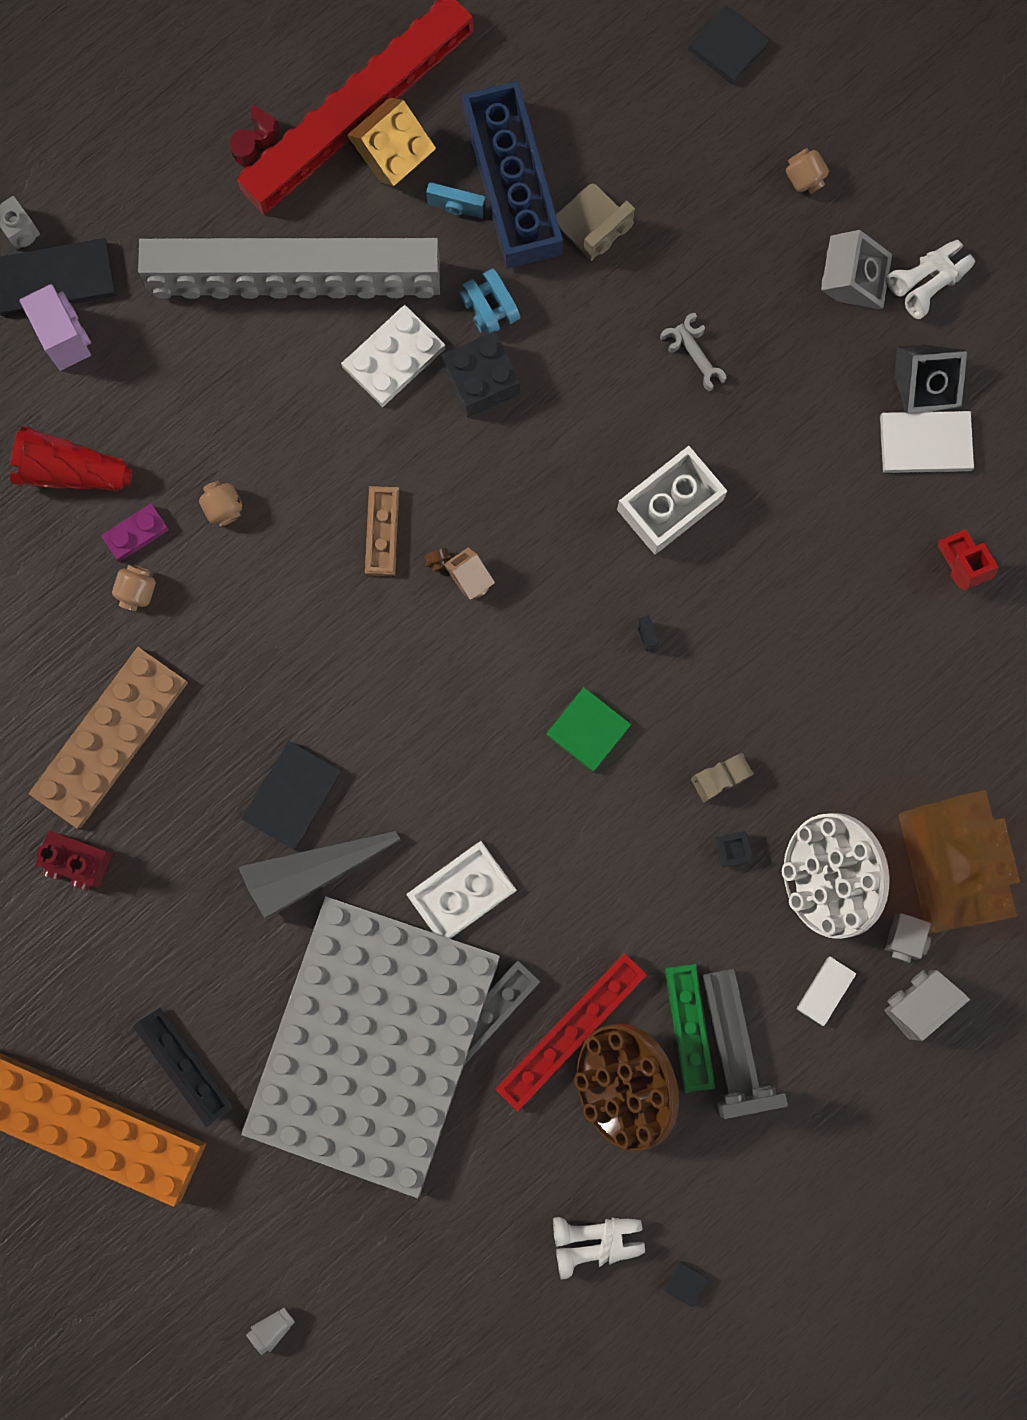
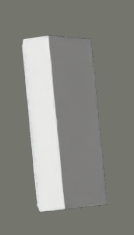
[796,957,856,1026]

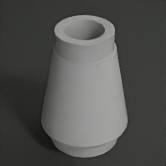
[246,1307,295,1355]

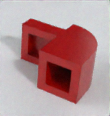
[938,529,999,590]

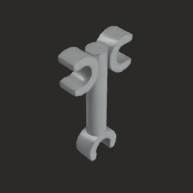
[660,313,726,392]

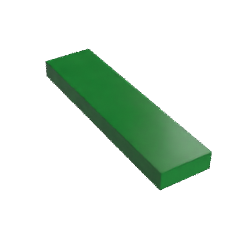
[665,964,715,1093]

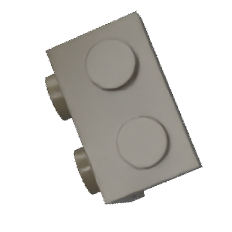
[556,184,635,261]

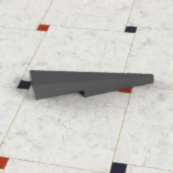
[239,831,400,919]

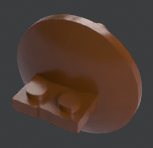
[574,1023,679,1151]

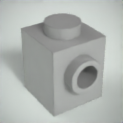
[0,196,40,250]
[885,913,931,963]

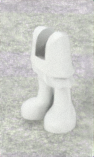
[887,240,975,319]
[553,1217,645,1279]

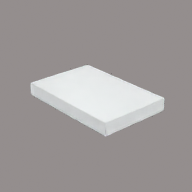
[880,411,974,473]
[406,841,517,939]

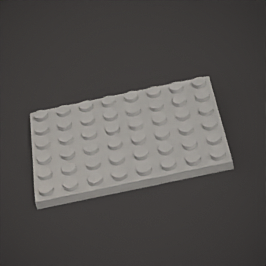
[241,896,500,1198]

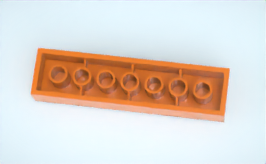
[0,1053,206,1207]

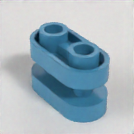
[459,268,520,334]

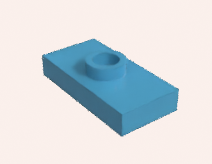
[426,183,486,219]

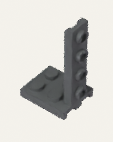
[703,969,788,1119]

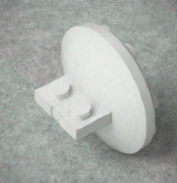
[781,813,889,939]

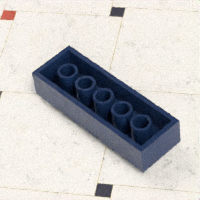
[462,81,563,269]

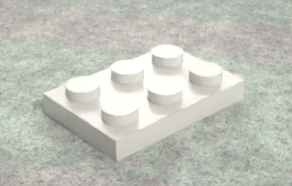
[341,305,446,407]

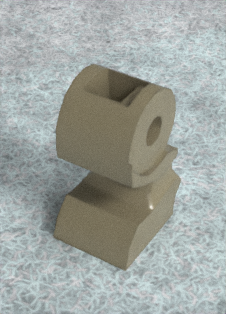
[691,753,754,803]

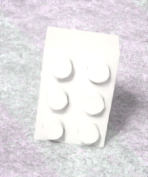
[617,446,727,555]

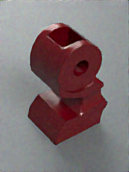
[230,104,280,167]

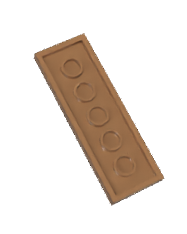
[28,647,188,830]

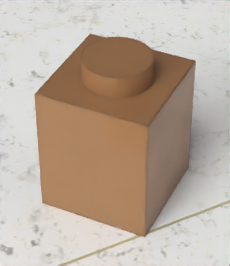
[444,548,495,600]

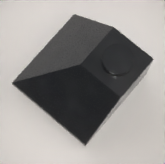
[894,344,967,414]

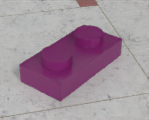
[101,503,169,562]

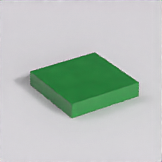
[546,687,631,772]

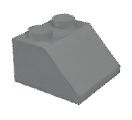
[821,230,892,309]
[884,970,970,1041]

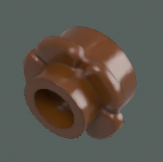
[424,548,453,572]

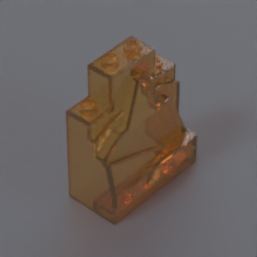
[899,790,1020,934]

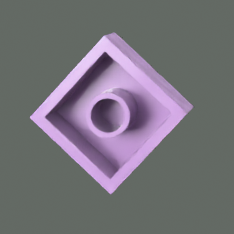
[20,284,91,371]

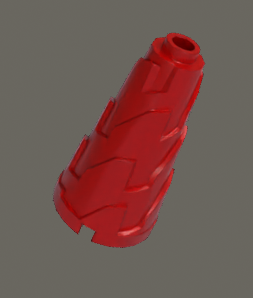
[10,426,133,491]

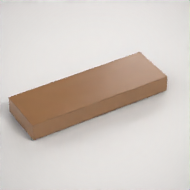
[365,486,399,576]

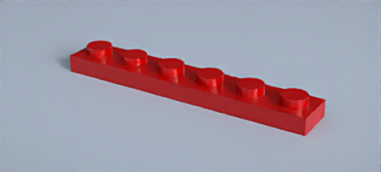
[495,953,647,1112]

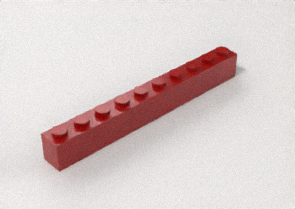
[237,0,474,215]

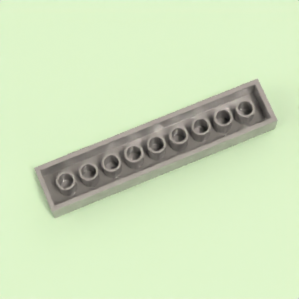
[138,238,440,299]

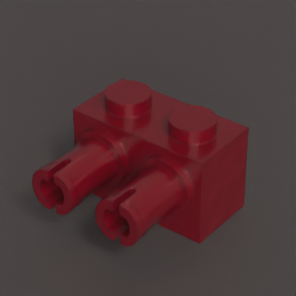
[35,831,112,891]

